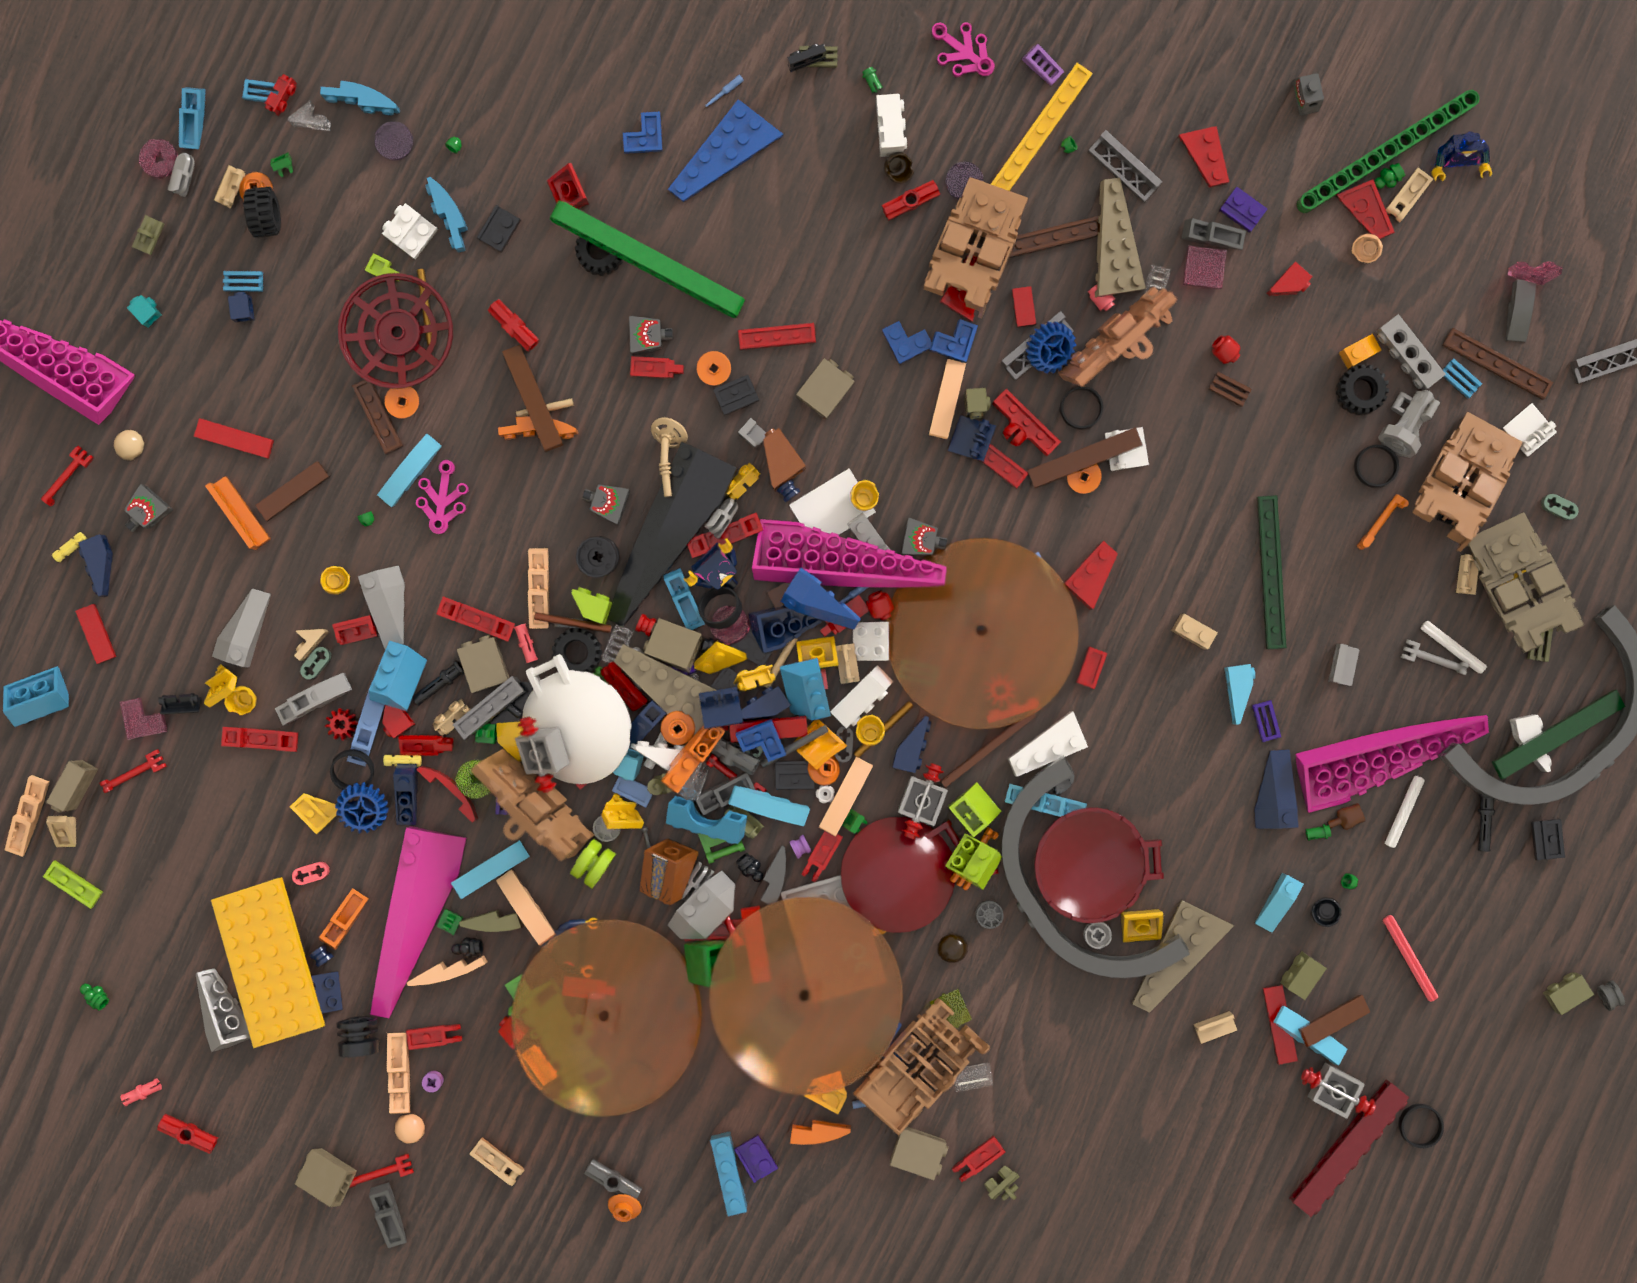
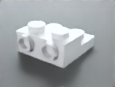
[382,203,438,259]

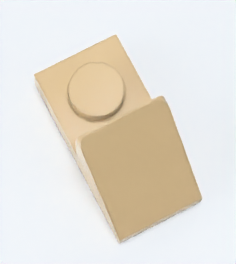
[294,629,329,661]
[46,816,76,847]

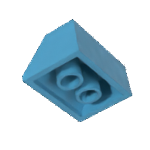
[369,641,427,711]
[780,658,831,721]
[3,666,69,727]

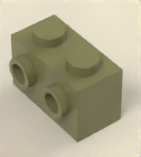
[964,388,990,420]
[1280,951,1327,1000]
[1543,972,1594,1015]

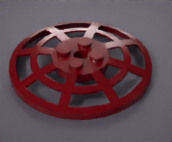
[338,273,453,389]

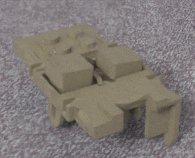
[1467,512,1584,653]

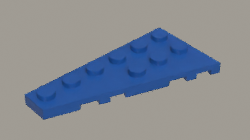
[668,99,784,202]

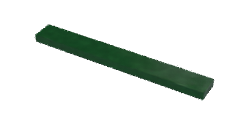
[1257,495,1287,649]
[1492,690,1625,779]

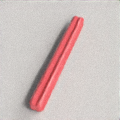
[1383,915,1438,1002]

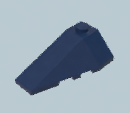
[748,606,824,653]
[1254,750,1298,829]

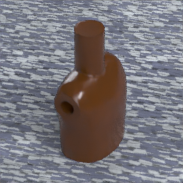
[1327,803,1366,830]

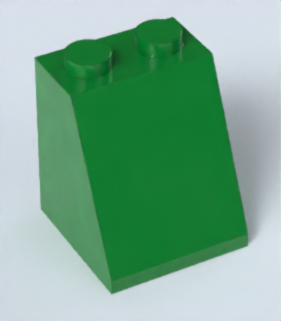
[684,941,735,987]

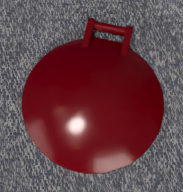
[1034,807,1164,923]
[841,817,961,933]

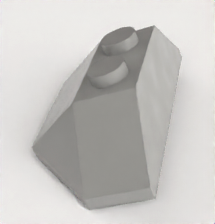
[668,870,735,939]

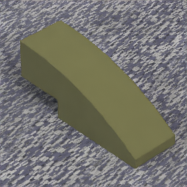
[459,909,523,932]

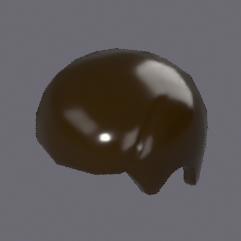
[884,152,914,184]
[937,934,968,963]

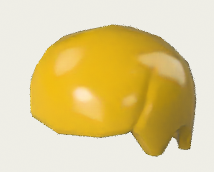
[850,480,879,511]
[320,566,350,595]
[224,686,257,715]
[856,715,885,746]

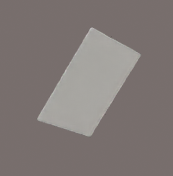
[789,469,876,534]

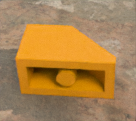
[1338,334,1382,369]

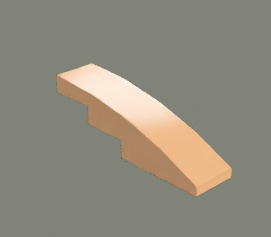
[929,359,966,439]
[528,548,549,628]
[818,757,873,836]
[5,775,50,857]
[496,869,556,946]
[407,955,488,986]
[387,1033,410,1114]

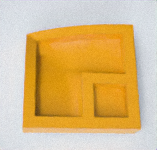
[793,719,847,770]

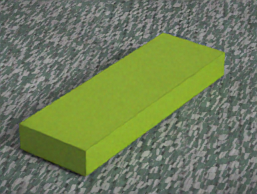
[43,860,103,909]

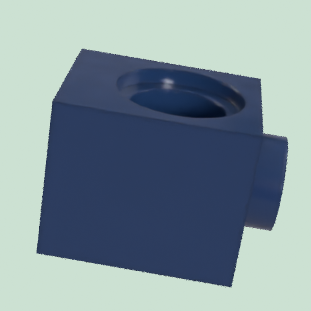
[228,292,255,322]

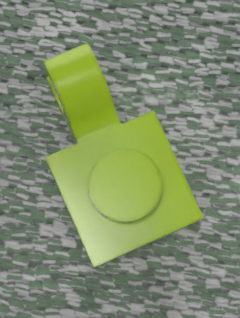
[365,253,399,282]

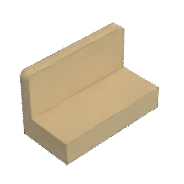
[1193,1011,1237,1044]

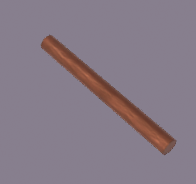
[534,612,612,633]

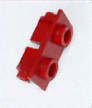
[264,74,297,116]

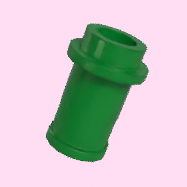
[862,67,883,93]
[1305,824,1331,841]

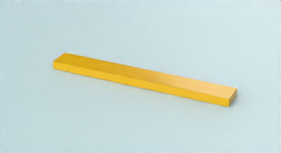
[991,63,1093,191]

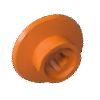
[239,172,273,200]
[697,351,731,385]
[385,387,419,418]
[1067,464,1101,494]
[661,711,695,745]
[808,755,840,786]
[608,1194,642,1222]

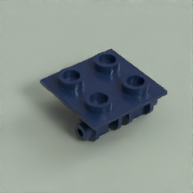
[948,415,996,462]
[699,687,743,729]
[311,971,343,1013]

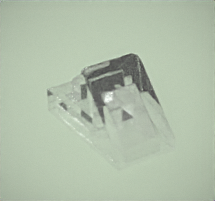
[288,101,331,131]

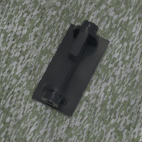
[158,693,202,715]

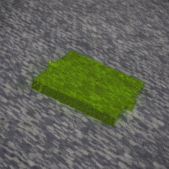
[929,989,972,1028]

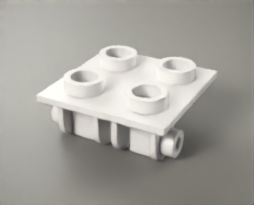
[1503,403,1557,457]
[1105,427,1149,471]
[853,622,889,661]

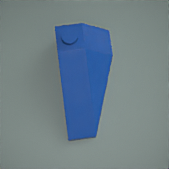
[780,568,861,630]

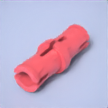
[514,623,538,663]
[121,1078,162,1106]

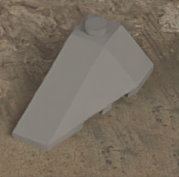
[358,566,405,650]
[212,589,271,667]
[196,968,250,1052]

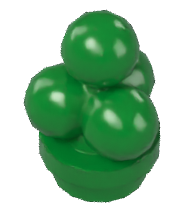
[1374,163,1406,189]
[80,984,109,1011]

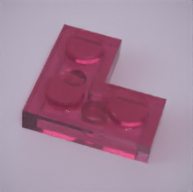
[1507,261,1563,285]
[120,698,167,740]

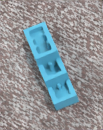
[377,434,442,507]
[1005,784,1087,817]
[728,785,810,826]
[451,840,530,899]
[1274,1006,1347,1065]

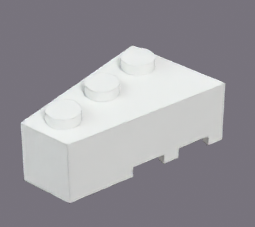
[876,94,907,157]
[830,665,893,728]

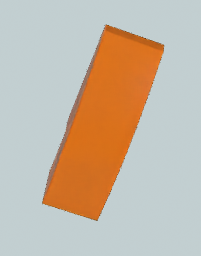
[319,888,369,950]
[790,1120,851,1145]

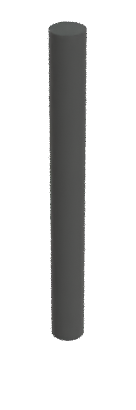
[760,725,828,768]

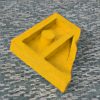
[694,641,747,674]
[290,793,338,834]

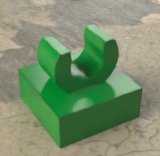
[270,152,293,177]
[475,724,497,744]
[842,809,868,834]
[437,909,463,935]

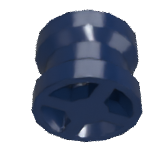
[776,479,801,503]
[309,944,334,968]

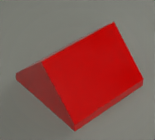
[547,163,589,209]

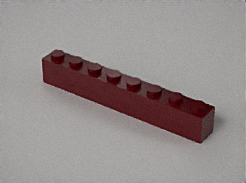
[1289,1079,1409,1217]

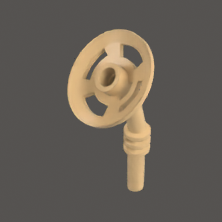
[651,418,688,497]

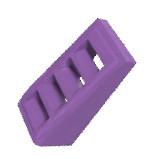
[1022,44,1064,86]

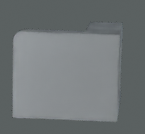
[738,418,766,449]

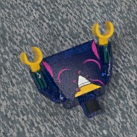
[1431,132,1492,181]

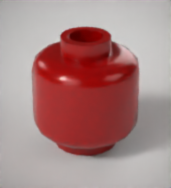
[1212,335,1241,364]
[866,590,894,620]

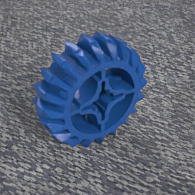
[1025,321,1076,373]
[335,782,388,834]

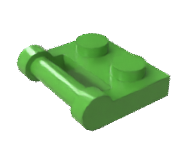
[698,833,745,864]

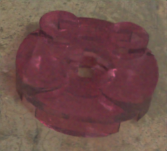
[139,139,178,179]
[710,606,750,645]

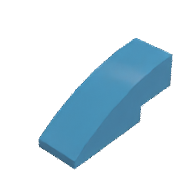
[179,87,205,149]
[663,568,705,630]

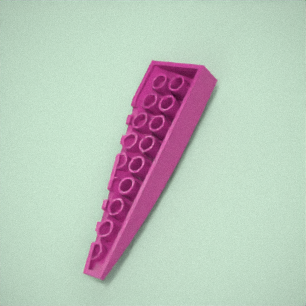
[0,320,135,425]
[1296,715,1489,813]
[370,826,467,1018]

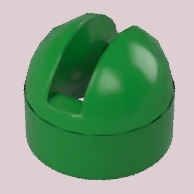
[1061,136,1077,153]
[445,137,462,154]
[357,511,374,526]
[1341,873,1358,890]

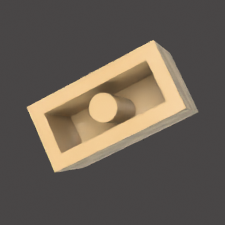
[1171,614,1218,650]

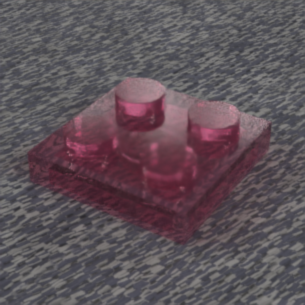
[1183,246,1227,290]

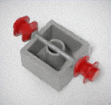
[515,717,569,793]
[897,763,948,840]
[1301,1062,1376,1118]

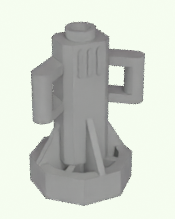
[1378,390,1440,458]

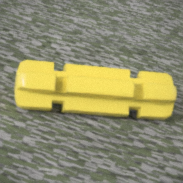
[52,532,87,562]
[383,755,422,767]

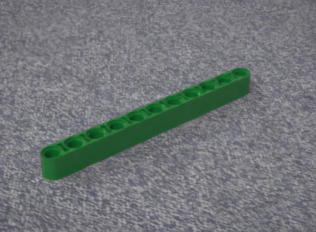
[1297,90,1479,213]
[549,201,745,318]

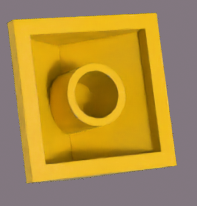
[796,636,838,668]
[1121,909,1163,942]

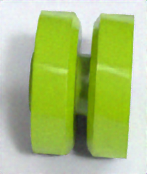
[570,839,616,889]

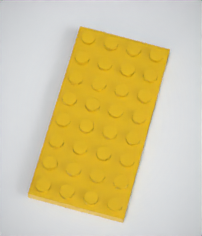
[211,877,325,1048]

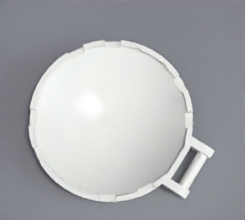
[522,654,631,784]

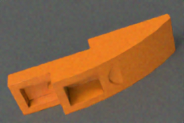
[498,416,578,440]
[661,726,725,793]

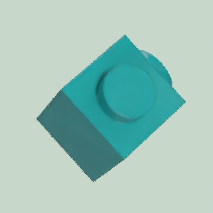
[127,295,162,327]

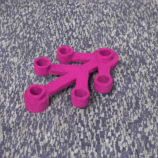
[932,22,994,77]
[416,460,469,534]

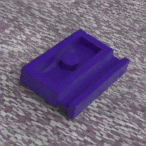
[1219,187,1267,232]
[734,1134,778,1183]

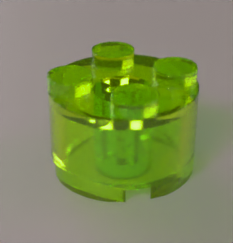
[456,759,492,799]

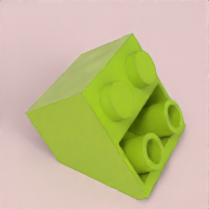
[571,587,612,624]
[947,782,1002,837]
[946,833,1002,890]

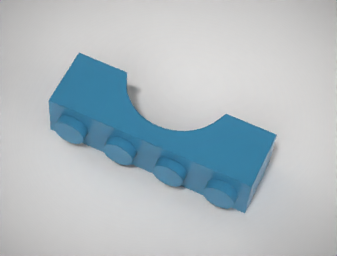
[666,796,747,844]
[710,1131,747,1216]

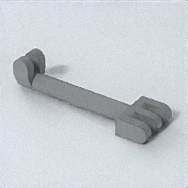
[1401,639,1470,675]

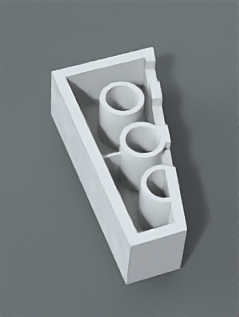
[1008,711,1088,777]

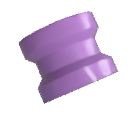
[790,835,812,858]
[422,1071,444,1092]

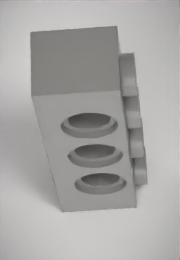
[1376,314,1446,391]

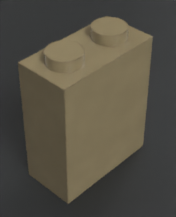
[796,358,855,420]
[643,618,704,673]
[457,635,509,693]
[47,760,98,813]
[890,1127,948,1180]
[295,1148,357,1207]

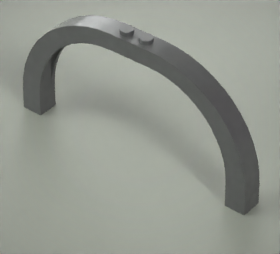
[1438,605,1637,804]
[1002,755,1190,978]

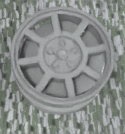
[593,815,621,842]
[1083,922,1112,949]

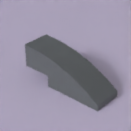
[1181,218,1246,250]
[1506,280,1537,342]
[692,772,755,815]
[761,845,786,907]
[369,1182,407,1248]

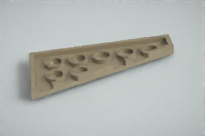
[1095,178,1146,298]
[614,644,716,735]
[1132,900,1234,1013]

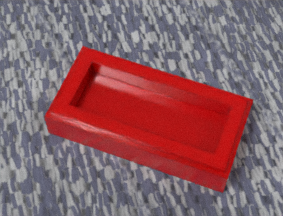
[1012,286,1036,328]
[1076,647,1107,689]

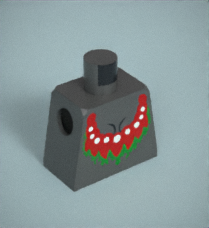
[1292,73,1324,116]
[629,316,673,355]
[125,484,173,532]
[582,484,630,525]
[901,518,947,556]

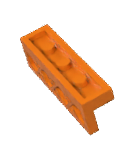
[205,476,271,550]

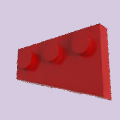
[1336,179,1395,239]
[939,254,978,322]

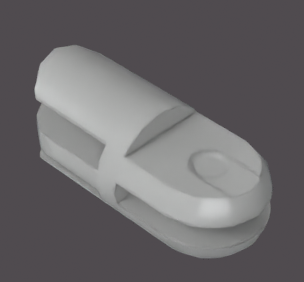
[168,153,195,197]
[704,498,738,539]
[682,861,715,902]

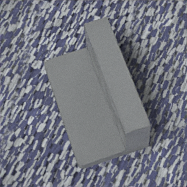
[1329,644,1359,686]

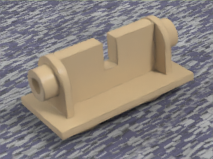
[214,165,245,208]
[1456,554,1479,595]
[836,643,860,684]
[433,699,471,736]

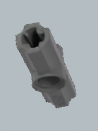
[711,738,760,775]
[584,1159,642,1199]

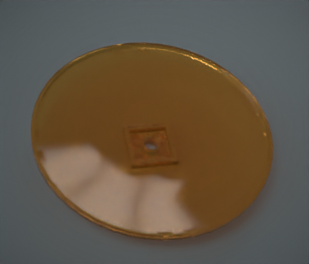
[887,538,1079,729]
[709,897,903,1095]
[512,919,701,1117]

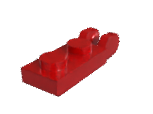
[600,662,648,711]
[801,831,843,882]
[406,1024,462,1050]
[952,1135,1005,1182]

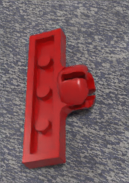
[992,389,1061,457]

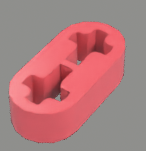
[292,862,330,885]

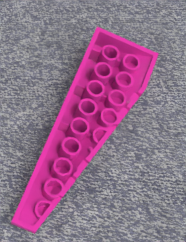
[752,519,947,587]

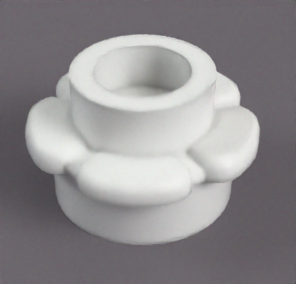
[816,785,835,803]

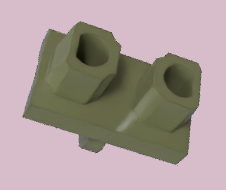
[132,215,164,255]
[647,773,672,795]
[984,1166,1020,1201]

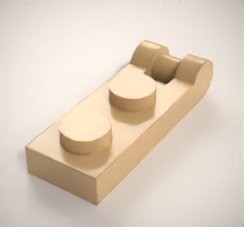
[1385,168,1433,223]
[470,1137,524,1186]

